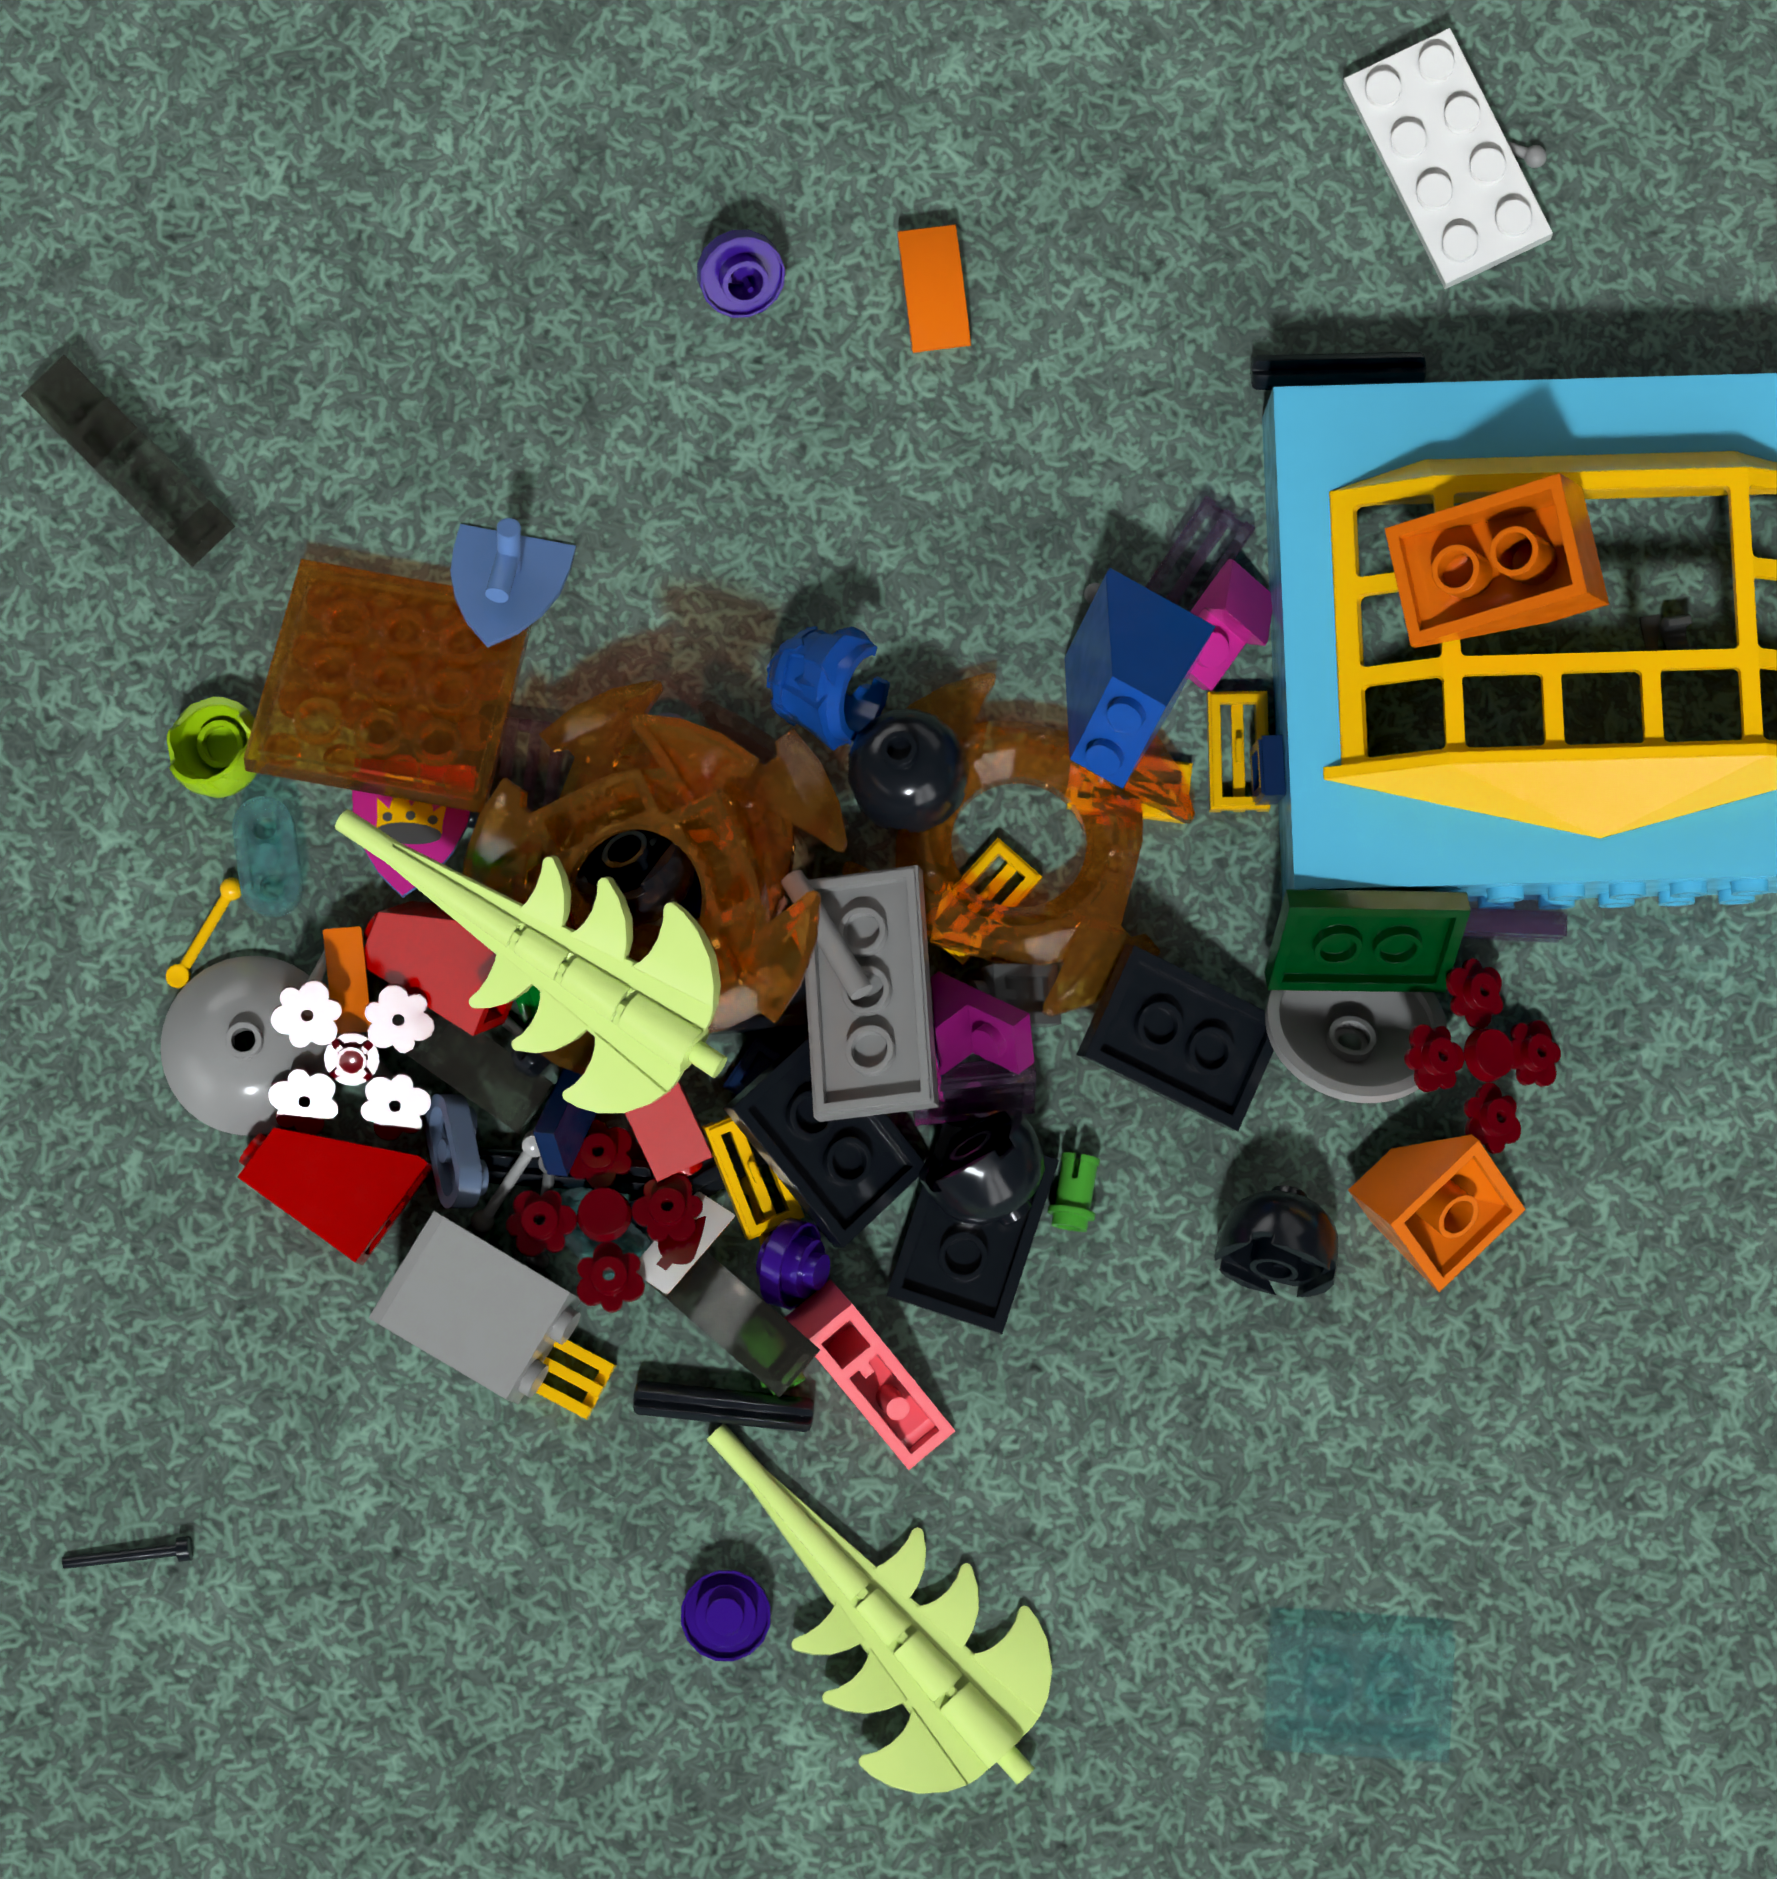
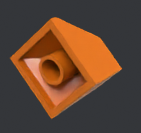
[1348,1134,1526,1292]

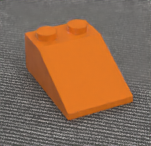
[1384,473,1609,648]

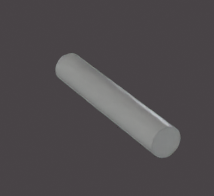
[781,870,873,1000]

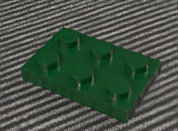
[1264,889,1471,992]

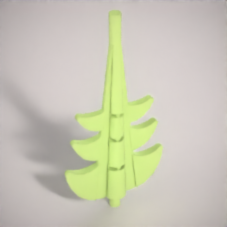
[335,809,728,1113]
[707,1424,1052,1794]

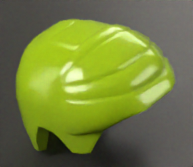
[167,696,263,798]

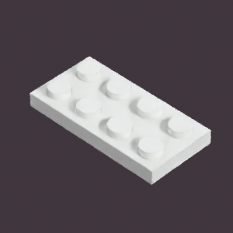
[1343,28,1553,289]

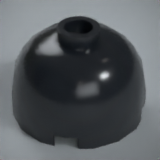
[848,708,969,833]
[570,803,696,926]
[919,1109,1045,1225]
[1214,1186,1339,1297]

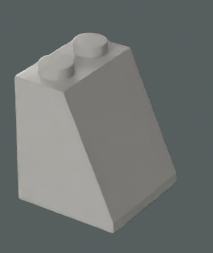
[369,1211,581,1404]

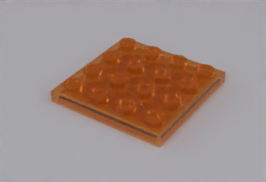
[244,559,532,814]

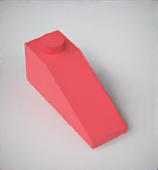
[783,1279,955,1470]

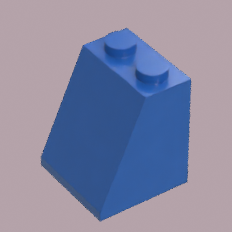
[1064,568,1216,789]

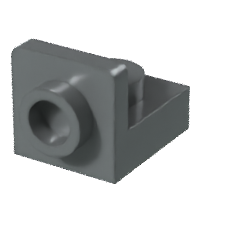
[966,964,1062,1027]

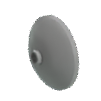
[160,956,339,1136]
[1265,990,1447,1103]

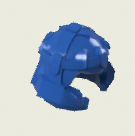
[767,626,890,751]

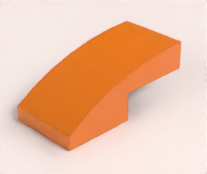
[897,224,971,353]

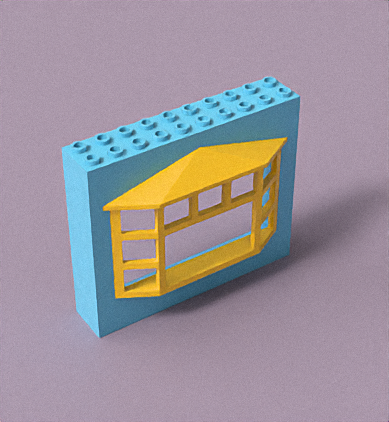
[1262,373,1777,912]

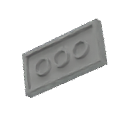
[802,865,939,1122]

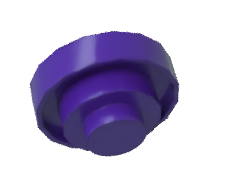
[697,229,785,318]
[756,1217,830,1310]
[681,1570,771,1661]

